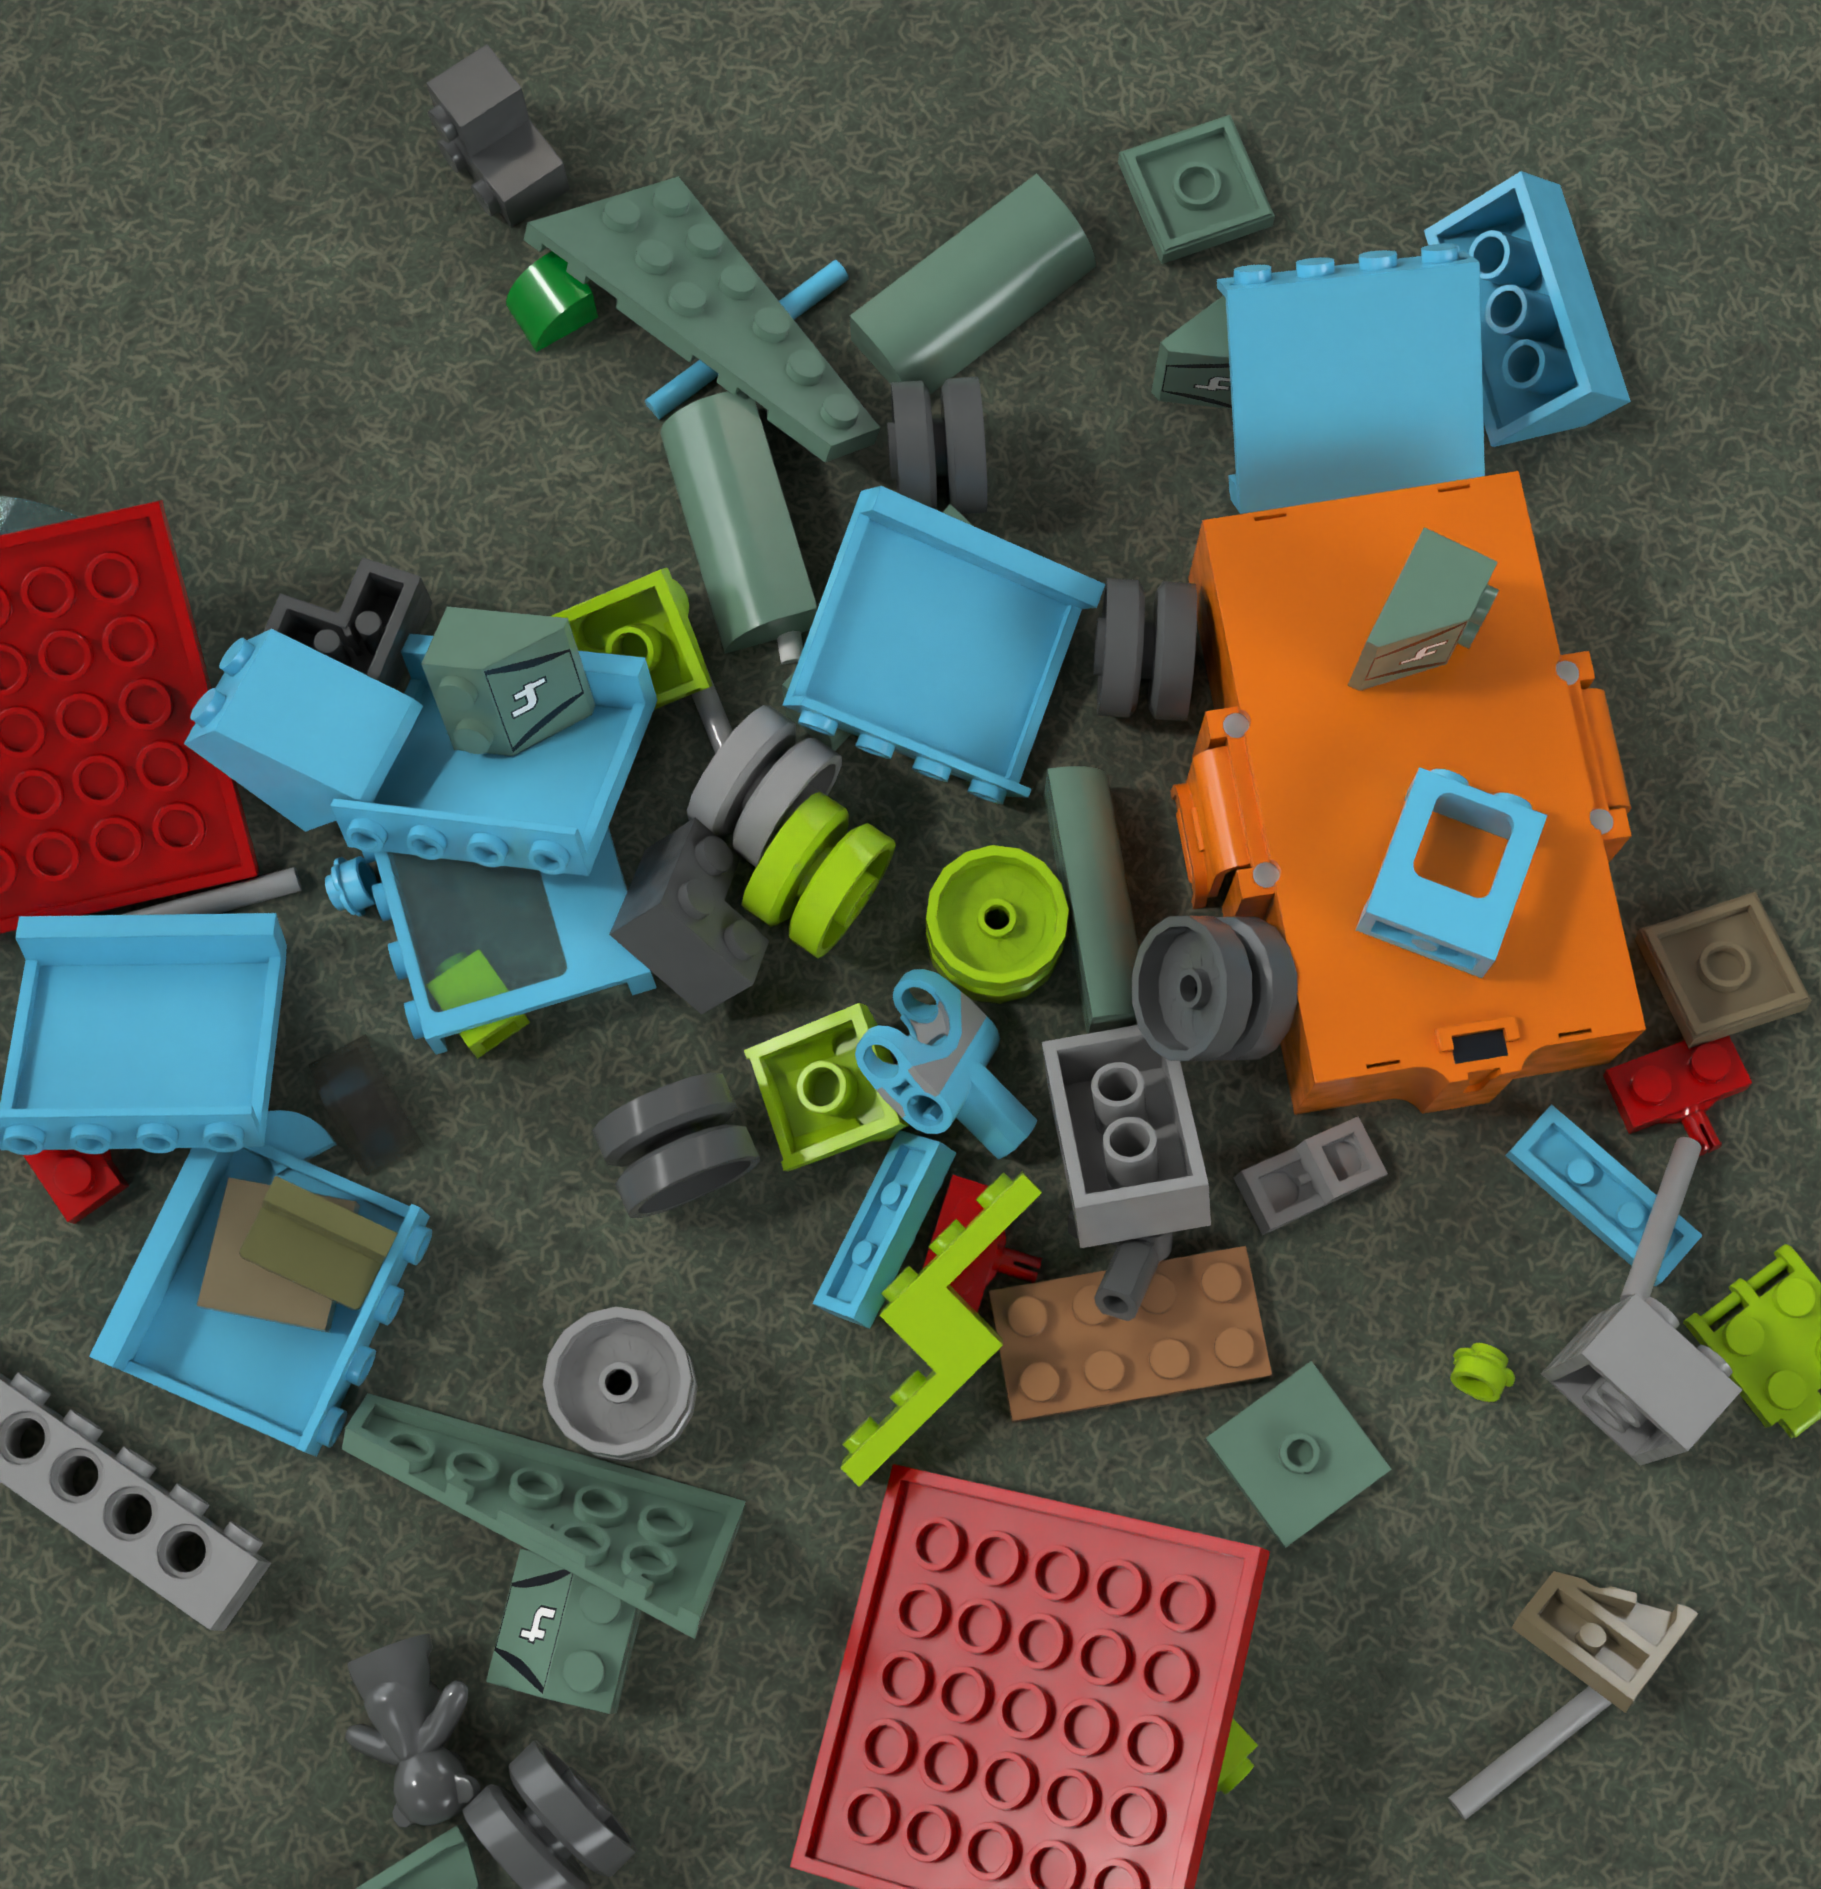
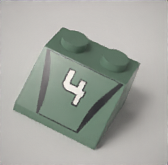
[1151,295,1232,409]
[1348,527,1499,691]
[421,607,596,756]
[486,1549,642,1714]

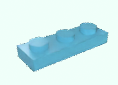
[1505,1104,1703,1286]
[812,1130,956,1329]

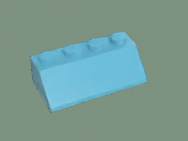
[1424,171,1631,447]

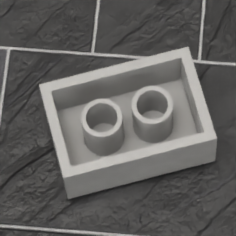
[1042,1025,1211,1248]
[1541,1293,1742,1466]

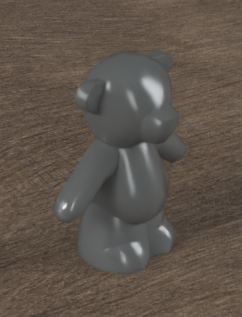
[345,1634,481,1828]

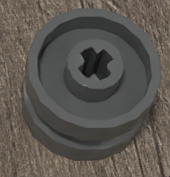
[887,377,988,514]
[1094,578,1197,721]
[1132,916,1297,1061]
[592,1072,760,1218]
[462,1740,638,1889]

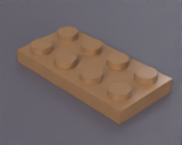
[989,1246,1272,1423]

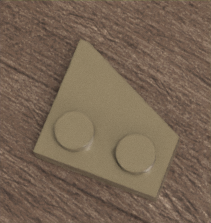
[1512,1571,1698,1713]

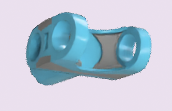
[855,969,1037,1159]

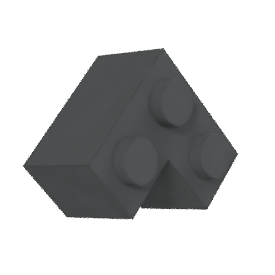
[427,44,570,228]
[264,557,433,690]
[609,817,769,1015]

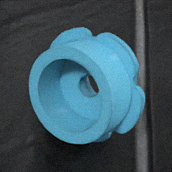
[325,856,378,917]

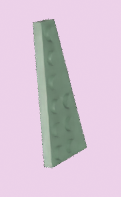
[524,176,880,463]
[342,1393,746,1639]

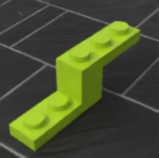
[840,1171,1042,1487]

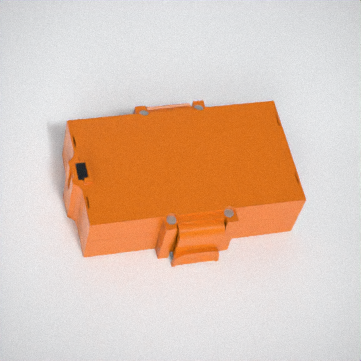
[1170,471,1646,1115]

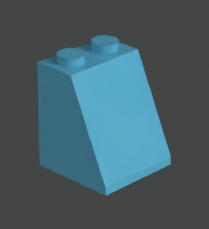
[184,629,423,832]

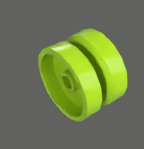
[741,791,896,959]
[926,845,1069,1004]

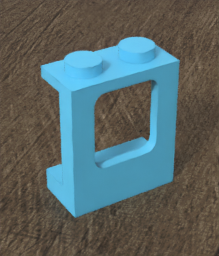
[1356,767,1548,978]

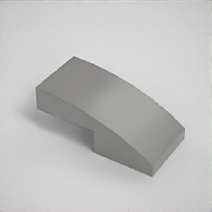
[1233,1116,1388,1236]

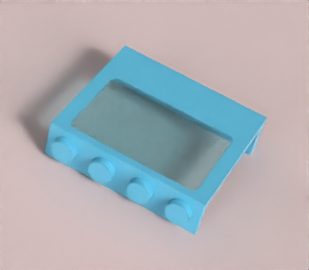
[361,827,656,1055]

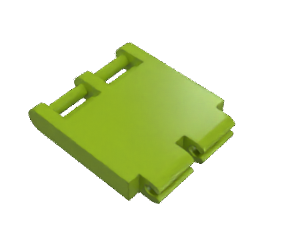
[1683,1244,1821,1439]

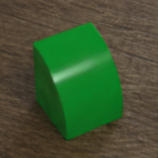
[506,251,598,352]

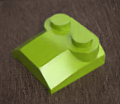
[551,567,713,710]
[744,1003,908,1172]

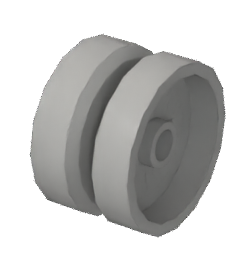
[687,705,842,867]
[543,1307,698,1463]

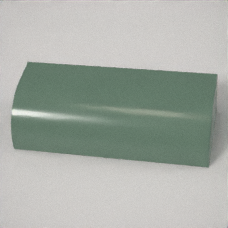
[850,173,1096,394]
[660,391,818,654]
[1044,766,1139,1034]

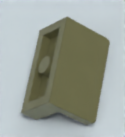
[239,1175,398,1310]

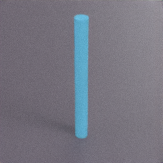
[645,260,849,420]

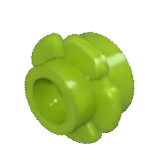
[1450,1343,1515,1402]

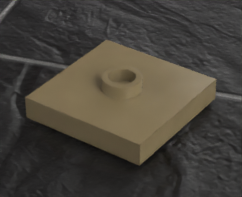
[1635,892,1812,1048]
[197,1177,360,1333]

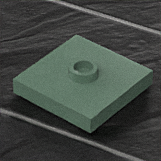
[1118,115,1275,264]
[1204,1361,1392,1549]

